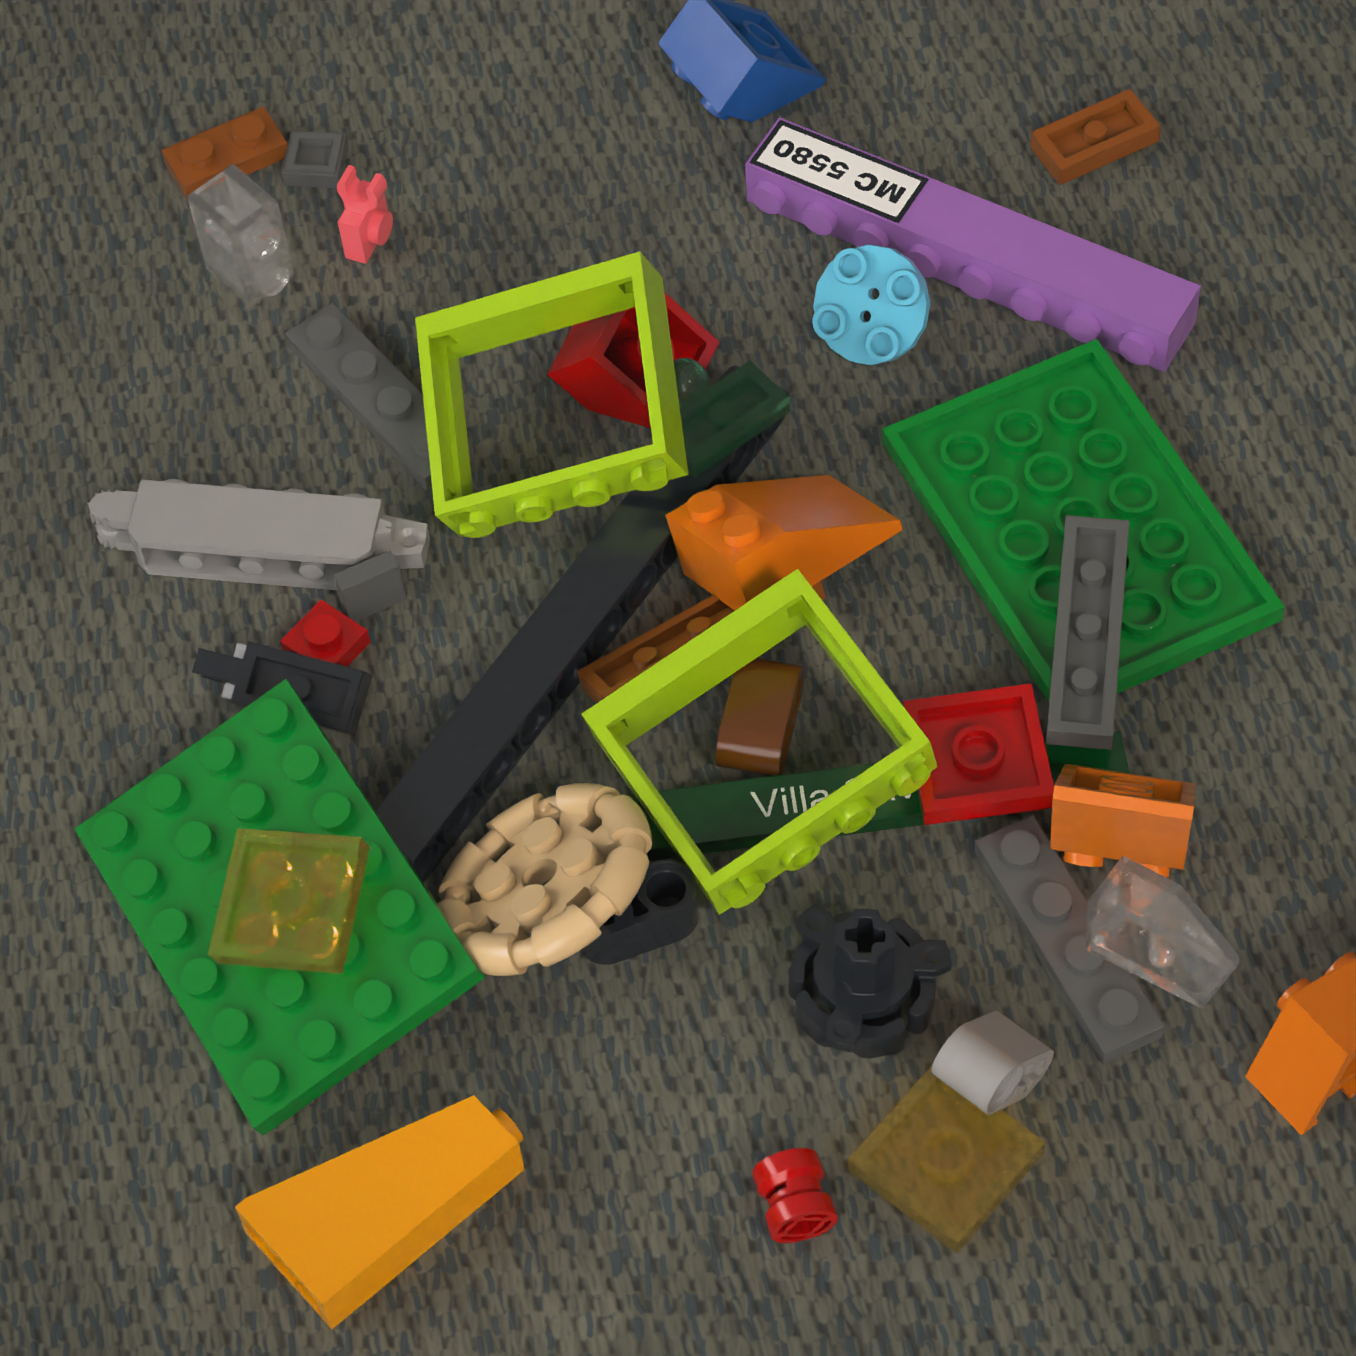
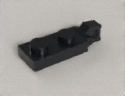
[192,641,372,736]

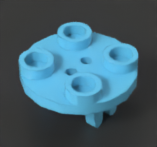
[812,245,931,365]

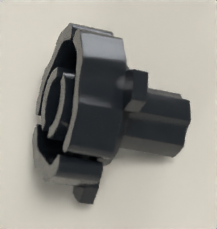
[789,904,952,1059]

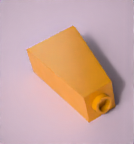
[235,1095,525,1330]

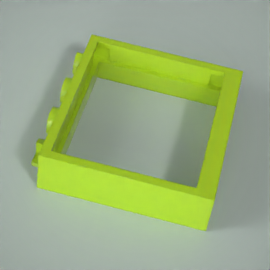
[415,251,689,538]
[582,569,938,915]

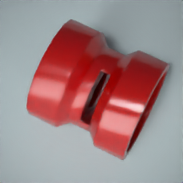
[752,1148,838,1244]

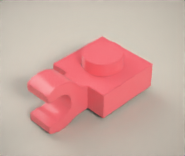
[337,165,393,264]

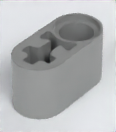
[931,1010,1054,1115]

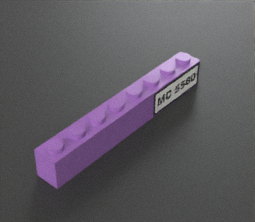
[745,117,1201,372]

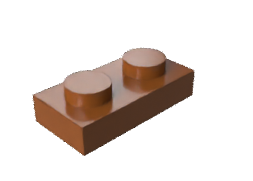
[1030,89,1161,185]
[161,106,288,201]

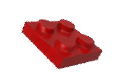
[903,683,1054,825]

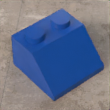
[658,0,827,122]

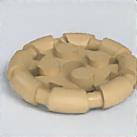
[437,783,652,976]

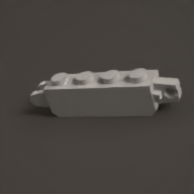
[87,479,430,590]

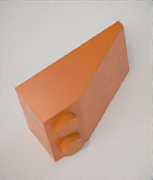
[665,475,903,610]
[1050,764,1196,877]

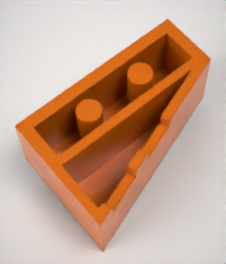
[1245,951,1356,1136]

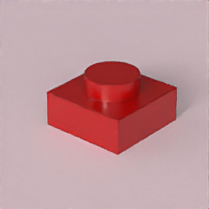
[280,599,371,667]

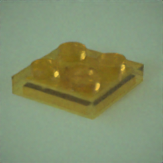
[208,828,370,974]
[848,1066,1045,1254]

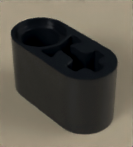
[580,860,699,965]

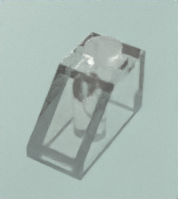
[1085,856,1239,1009]

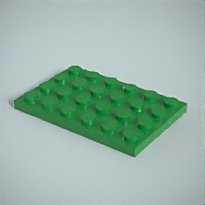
[882,339,1285,703]
[75,679,486,1136]

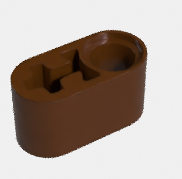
[716,658,805,776]

